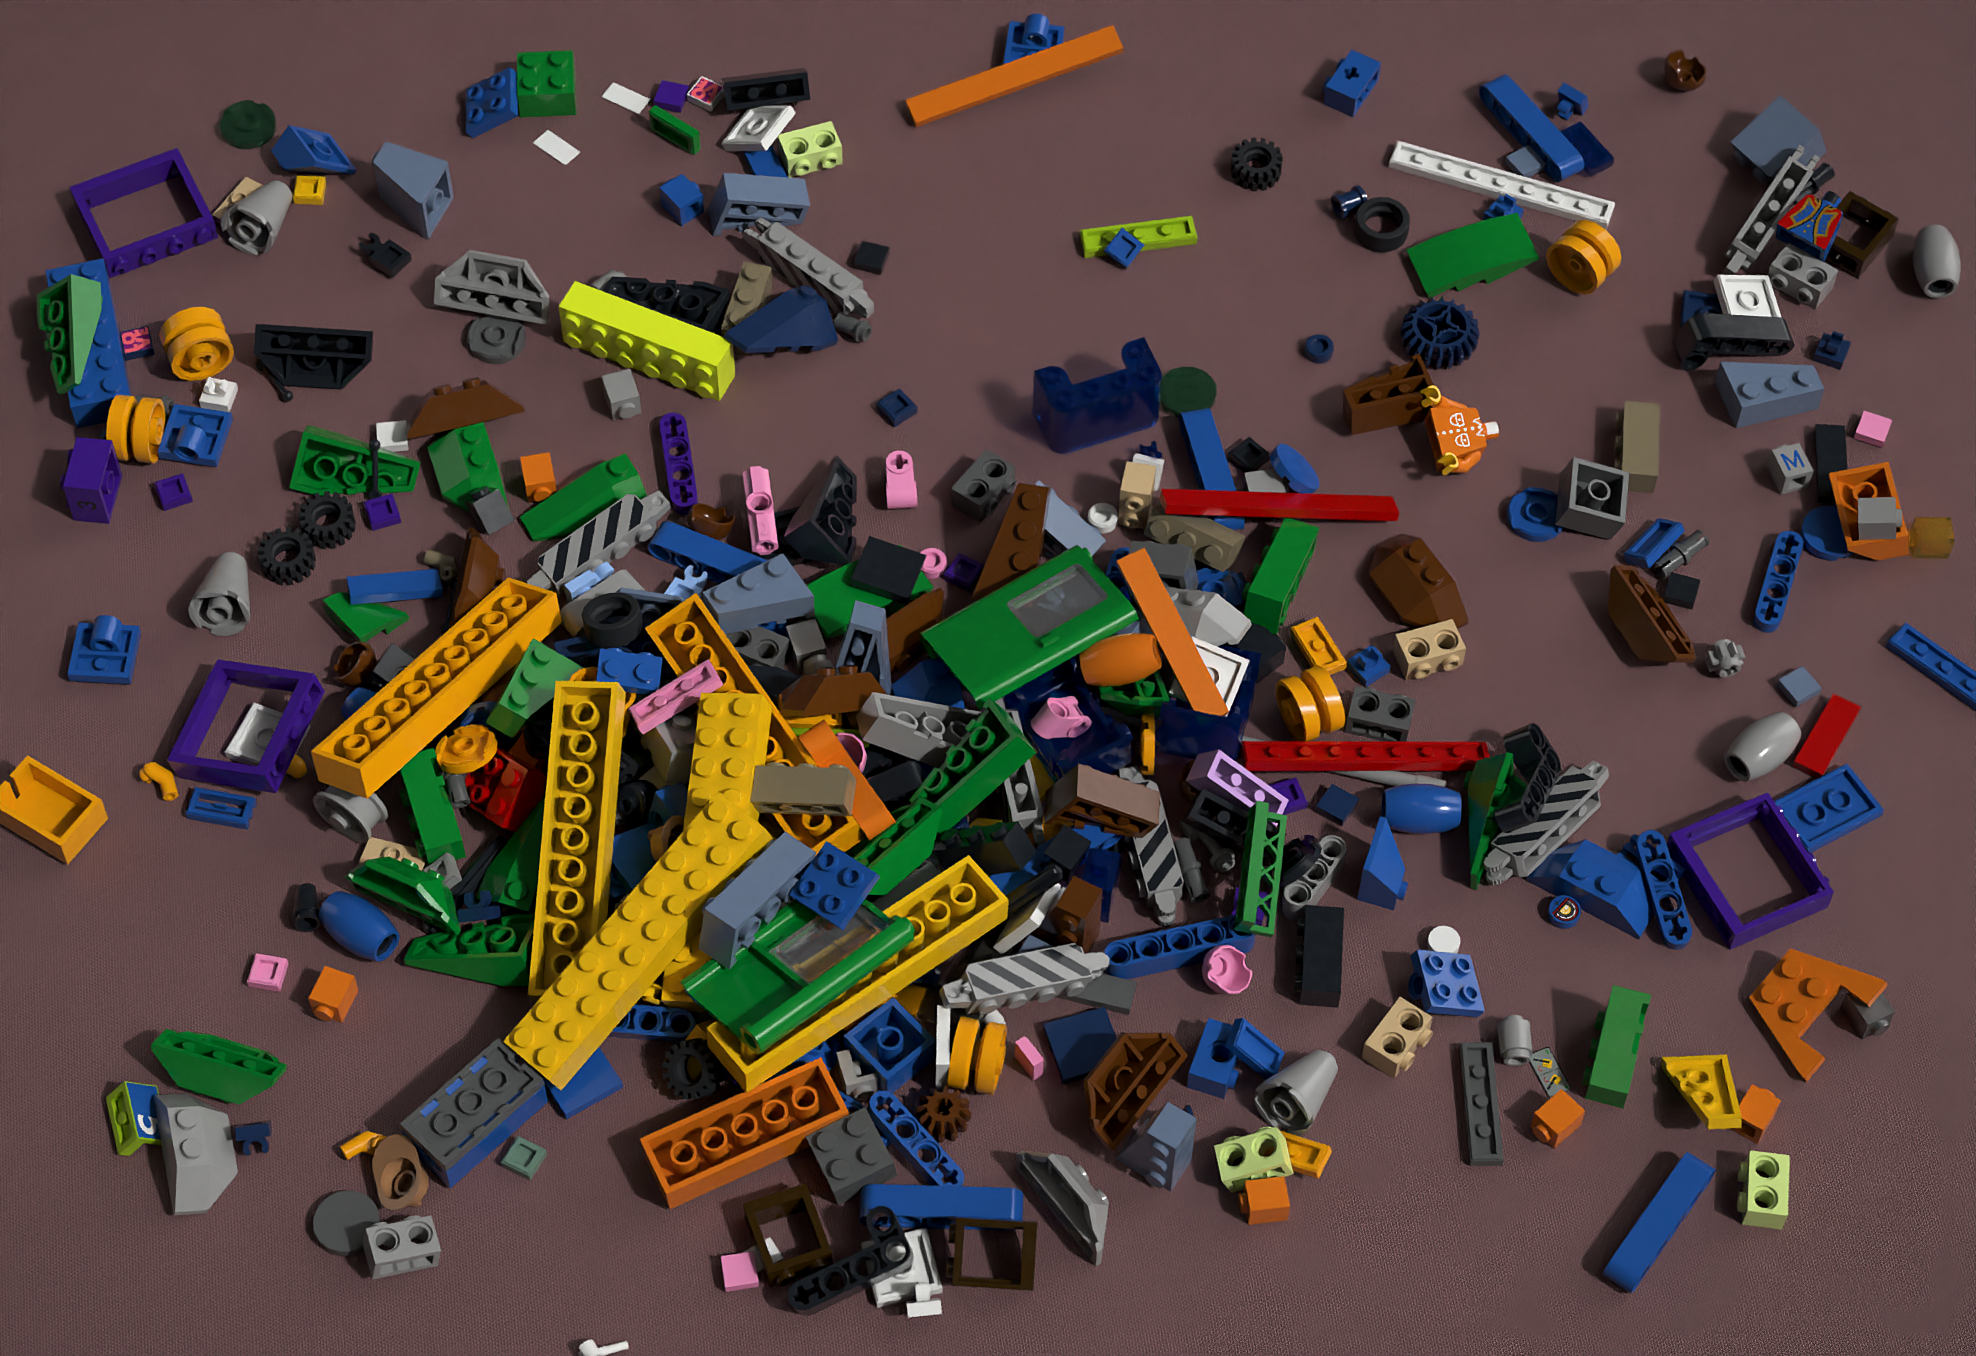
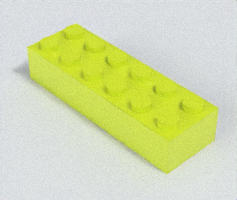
[559,281,735,401]

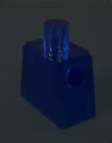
[1082,848,1121,923]

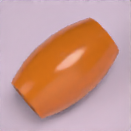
[1080,633,1162,687]

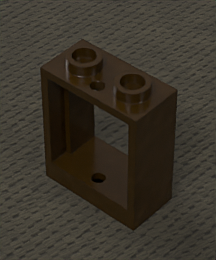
[1825,191,1899,279]
[743,1183,833,1287]
[946,1216,1038,1291]

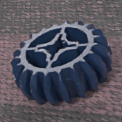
[1400,296,1480,370]

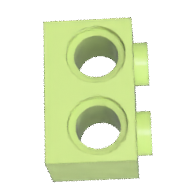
[778,121,843,177]
[1214,1127,1294,1193]
[1737,1150,1790,1230]

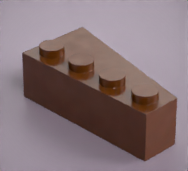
[971,483,1051,609]

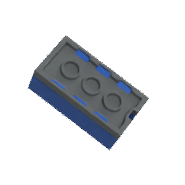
[400,1037,548,1189]

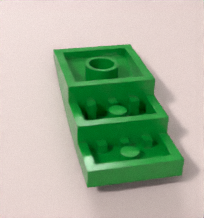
[1407,213,1540,298]
[806,545,934,639]

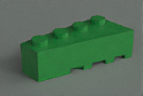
[1242,518,1320,634]
[909,697,1037,835]

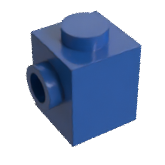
[659,174,704,226]

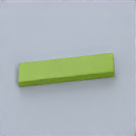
[1080,216,1198,258]

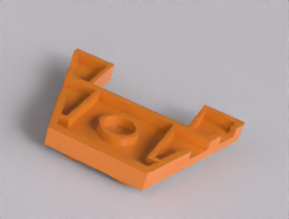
[1749,948,1888,1082]

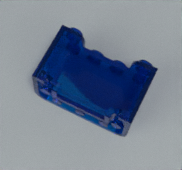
[1032,337,1162,454]
[1155,645,1262,761]
[1003,654,1133,784]

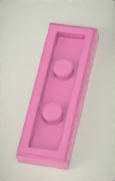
[628,659,723,734]

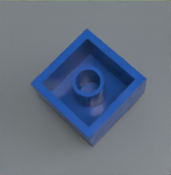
[844,997,936,1093]

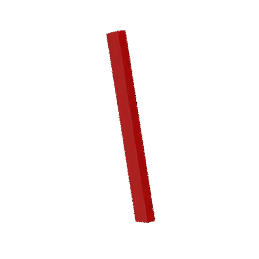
[1159,489,1400,521]
[1240,741,1490,771]

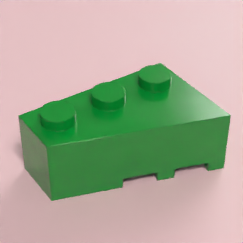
[486,639,584,738]
[399,748,466,865]
[1581,985,1652,1108]

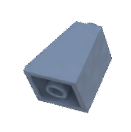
[1731,95,1827,184]
[372,141,454,240]

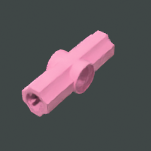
[742,466,778,555]

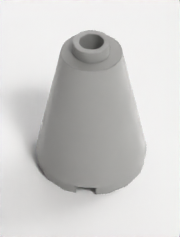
[221,180,293,255]
[188,552,251,636]
[1255,1050,1338,1136]

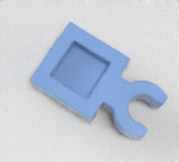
[564,562,614,603]
[664,565,708,600]

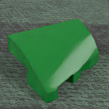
[323,592,409,642]

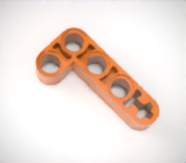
[798,719,896,840]

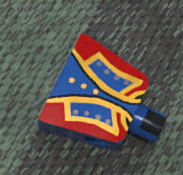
[1775,191,1843,262]

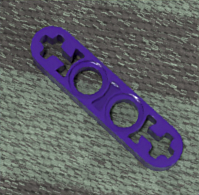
[660,412,698,515]

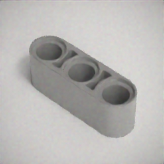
[560,569,646,637]
[1282,835,1346,921]

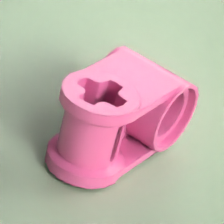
[886,450,917,509]
[1031,696,1092,739]

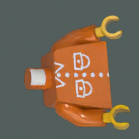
[1420,385,1499,475]

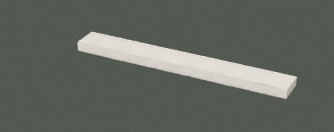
[1389,141,1615,230]

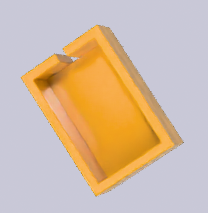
[0,755,108,865]

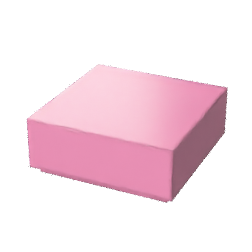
[1854,411,1892,448]
[247,953,288,992]
[1015,1036,1044,1081]
[721,1251,759,1292]

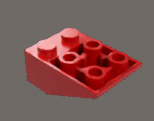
[465,747,547,832]

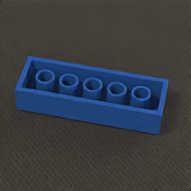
[45,259,132,428]

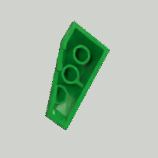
[36,274,103,394]
[289,425,421,496]
[520,453,647,542]
[1464,752,1513,890]
[476,794,546,914]
[404,914,535,986]

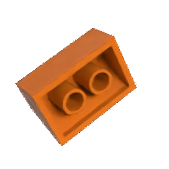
[1829,461,1909,561]

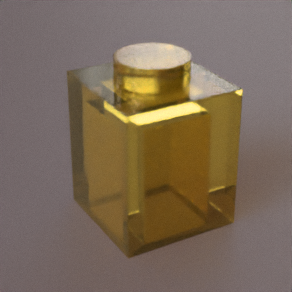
[1907,517,1955,559]

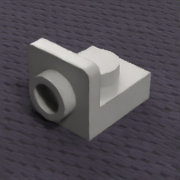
[836,1049,878,1101]

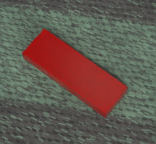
[1792,693,1861,779]

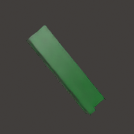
[1234,801,1287,938]

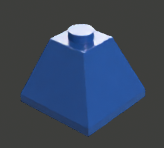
[271,125,357,175]
[892,658,965,709]
[1357,816,1408,911]

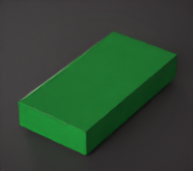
[649,105,701,155]

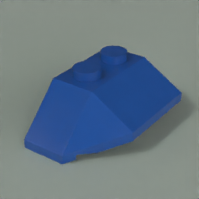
[1526,839,1654,940]

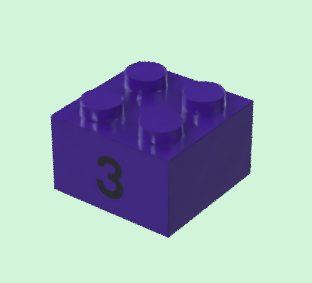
[60,437,123,524]

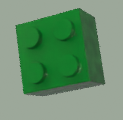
[517,50,577,118]

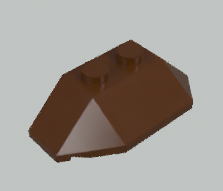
[405,377,525,439]
[448,528,506,630]
[1368,533,1469,629]
[1608,565,1696,663]
[886,588,944,675]
[781,665,888,717]
[1083,1032,1188,1152]

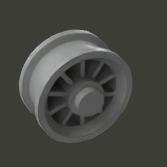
[313,785,388,843]

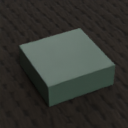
[501,1136,547,1181]

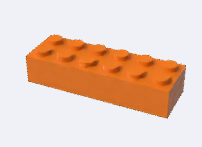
[640,1057,849,1209]

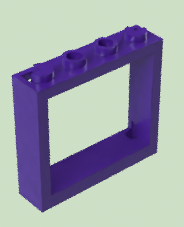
[69,148,218,278]
[167,659,325,793]
[1667,792,1834,950]

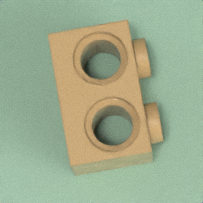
[1118,461,1156,529]
[1393,619,1466,680]
[1362,997,1433,1079]

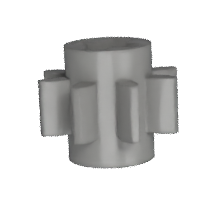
[1705,639,1746,678]

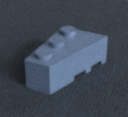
[708,173,810,236]
[1714,362,1825,428]
[1035,480,1106,559]
[703,553,815,634]
[833,600,892,695]
[1115,1102,1197,1192]

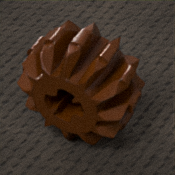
[915,1085,971,1143]

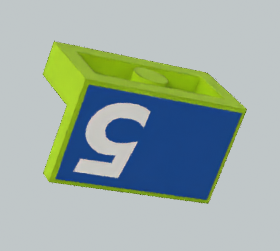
[106,1081,161,1156]

